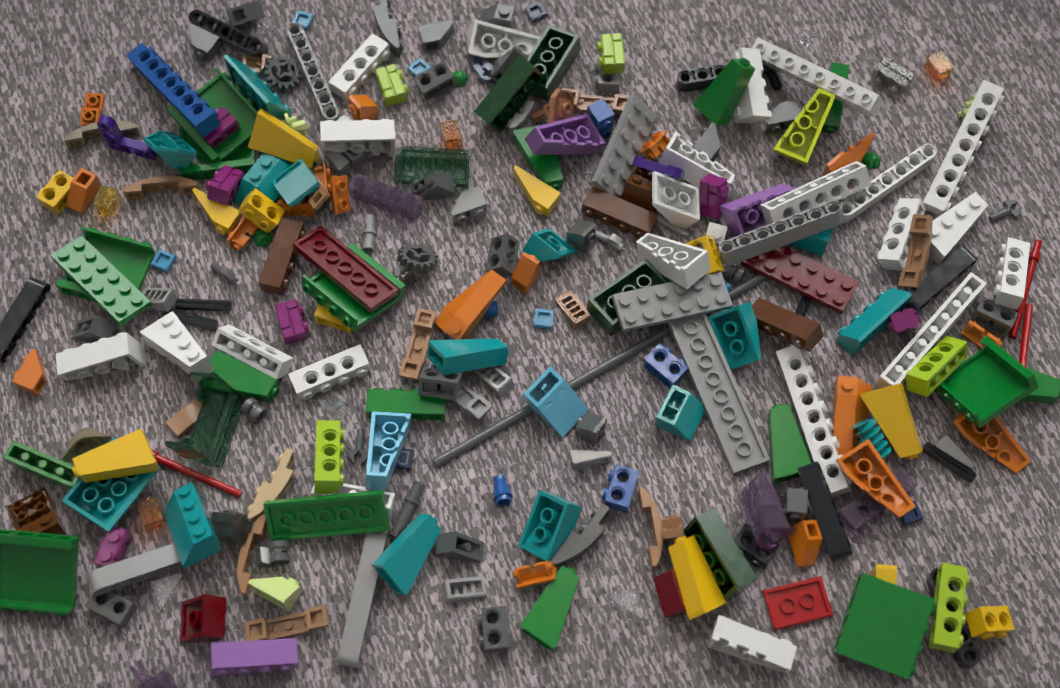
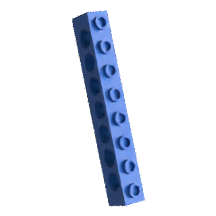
[126,42,221,138]

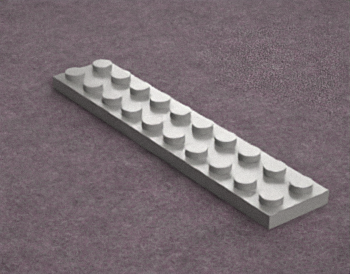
[667,314,770,475]

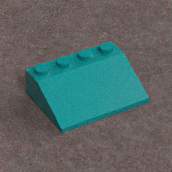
[223,54,292,120]
[62,437,161,533]

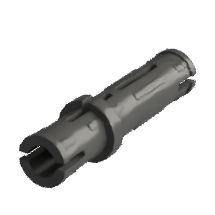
[389,480,425,539]

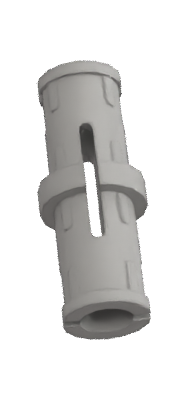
[362,214,376,252]

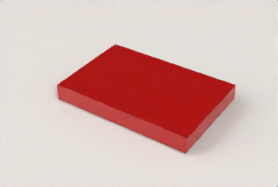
[762,576,833,631]

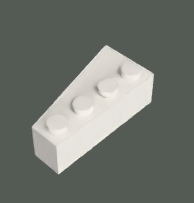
[731,47,772,124]
[320,119,395,157]
[658,131,735,189]
[929,192,988,266]
[636,233,710,289]
[140,311,215,380]
[56,333,146,381]
[708,615,797,674]

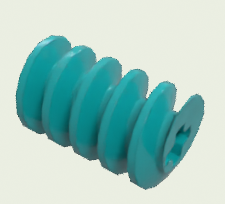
[851,419,892,459]

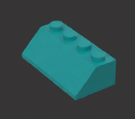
[836,288,912,357]
[164,482,222,569]

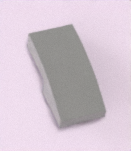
[507,100,534,137]

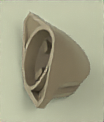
[62,427,112,463]

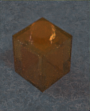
[924,51,955,83]
[440,120,463,150]
[137,497,166,531]

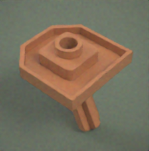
[532,89,574,123]

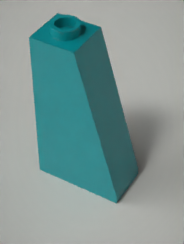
[427,339,509,375]
[372,514,441,596]

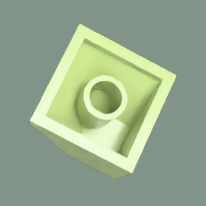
[248,577,302,612]

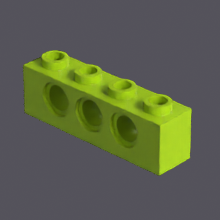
[905,335,967,397]
[314,420,344,494]
[928,562,970,653]

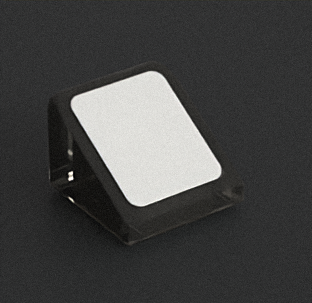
[255,544,274,569]

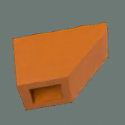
[348,95,379,121]
[66,168,102,214]
[511,252,540,294]
[12,349,47,397]
[786,520,822,567]

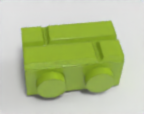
[597,33,625,74]
[375,64,409,107]

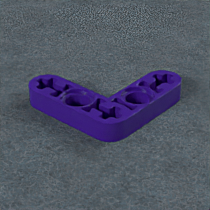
[97,115,157,160]
[632,156,685,181]

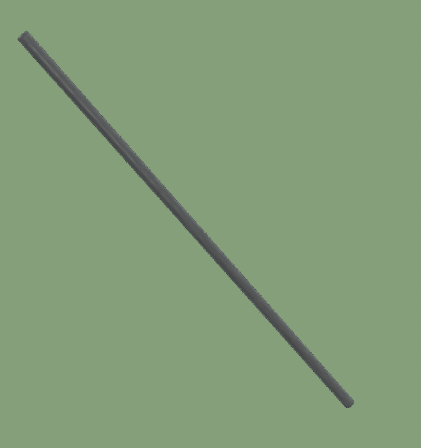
[432,249,808,468]

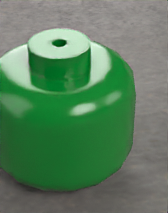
[453,70,468,87]
[862,152,881,169]
[253,229,273,248]

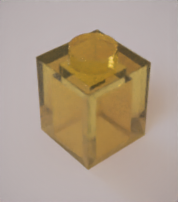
[93,185,122,217]

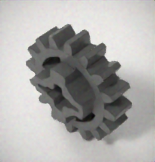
[263,53,302,92]
[397,243,438,274]

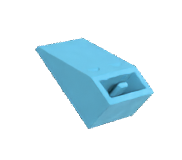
[520,366,589,438]

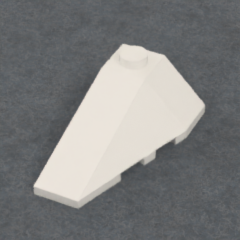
[467,19,540,58]

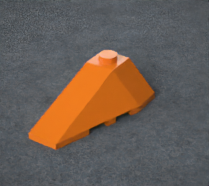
[822,132,876,176]
[435,270,507,340]
[831,375,873,456]
[953,412,1031,473]
[835,439,916,518]

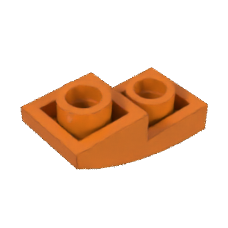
[79,93,106,126]

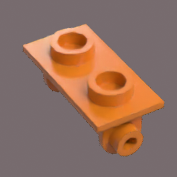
[638,130,670,161]
[313,161,333,201]
[329,175,351,215]
[276,198,315,217]
[227,217,259,251]
[960,320,1003,349]
[513,560,557,588]

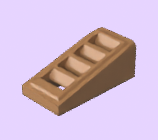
[554,290,591,329]

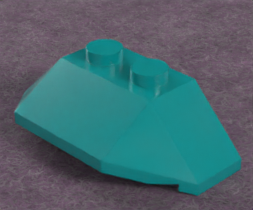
[144,130,197,169]
[234,153,294,206]

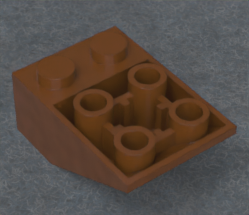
[621,156,658,213]
[8,487,67,535]

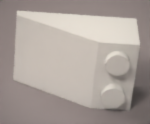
[652,171,700,229]

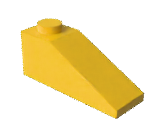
[513,165,561,217]
[192,188,242,235]

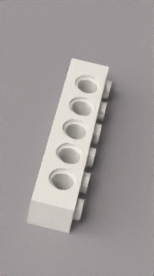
[761,161,870,225]

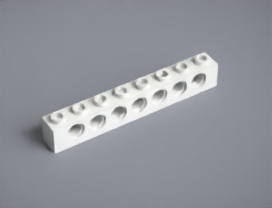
[752,37,884,118]
[923,80,1004,216]
[876,272,987,388]
[776,345,853,497]

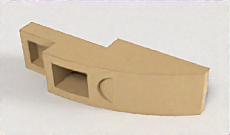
[246,448,296,524]

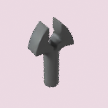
[988,200,1022,222]
[210,262,239,285]
[348,429,368,465]

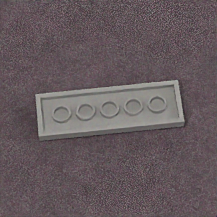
[591,93,657,199]
[612,272,733,332]

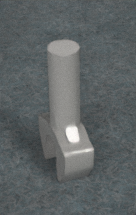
[595,230,624,251]

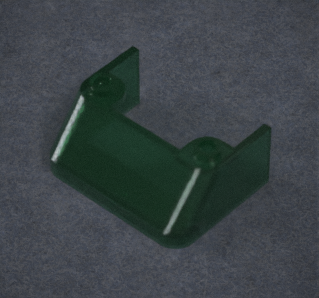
[394,146,473,188]
[165,372,244,468]

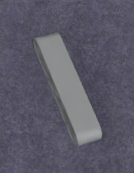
[87,543,182,596]

